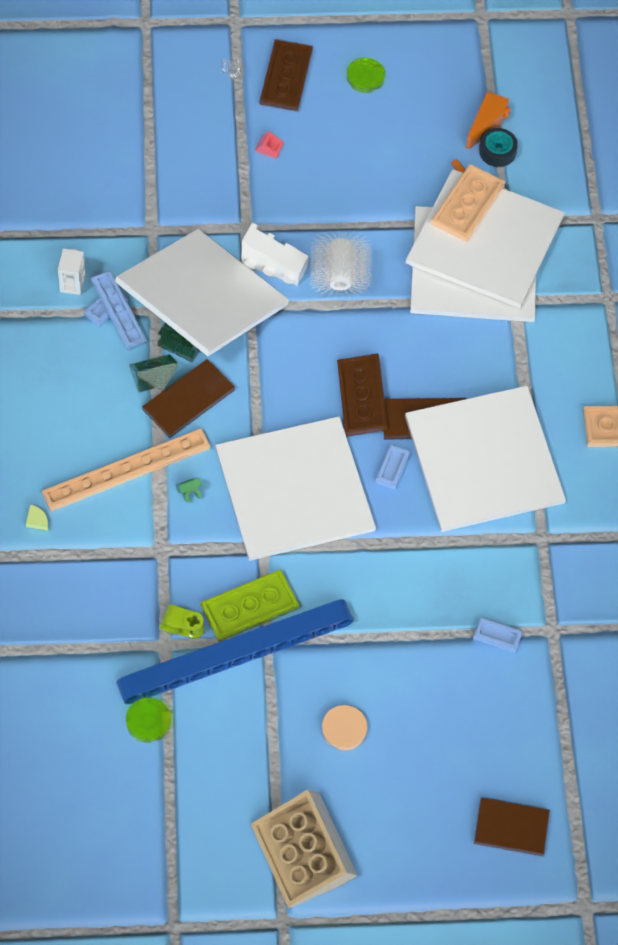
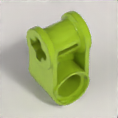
[160,605,205,639]

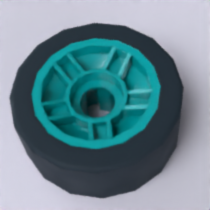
[479,128,518,167]

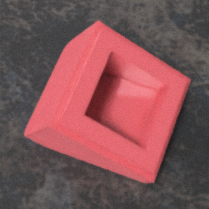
[255,131,284,158]

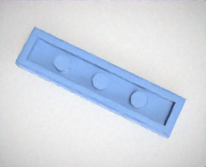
[91,270,147,351]

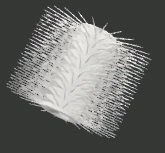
[309,229,372,298]

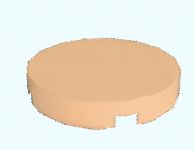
[322,705,368,751]

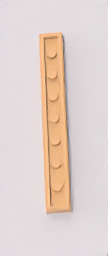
[42,428,210,512]

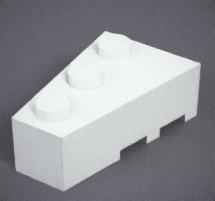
[241,223,308,286]

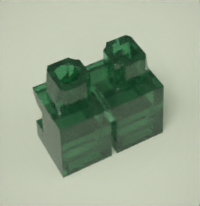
[157,322,200,362]

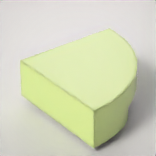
[26,505,48,531]

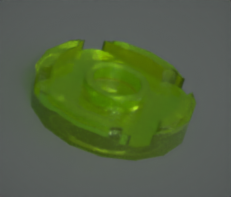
[346,57,385,93]
[126,698,171,743]

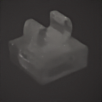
[221,58,242,81]

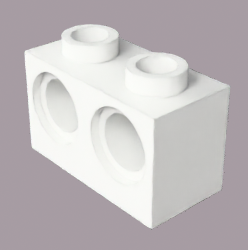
[58,249,86,295]

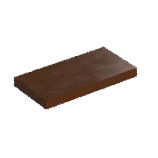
[260,39,313,112]
[337,353,388,437]
[142,359,235,438]
[383,397,467,440]

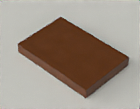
[474,798,550,857]

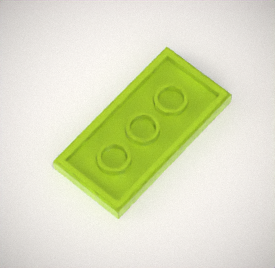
[200,569,300,642]

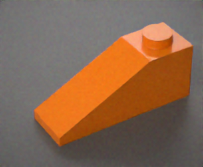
[466,92,511,149]

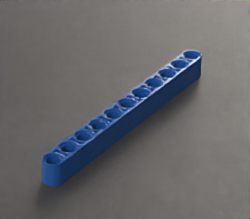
[116,599,354,704]

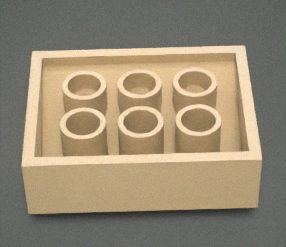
[251,789,358,908]

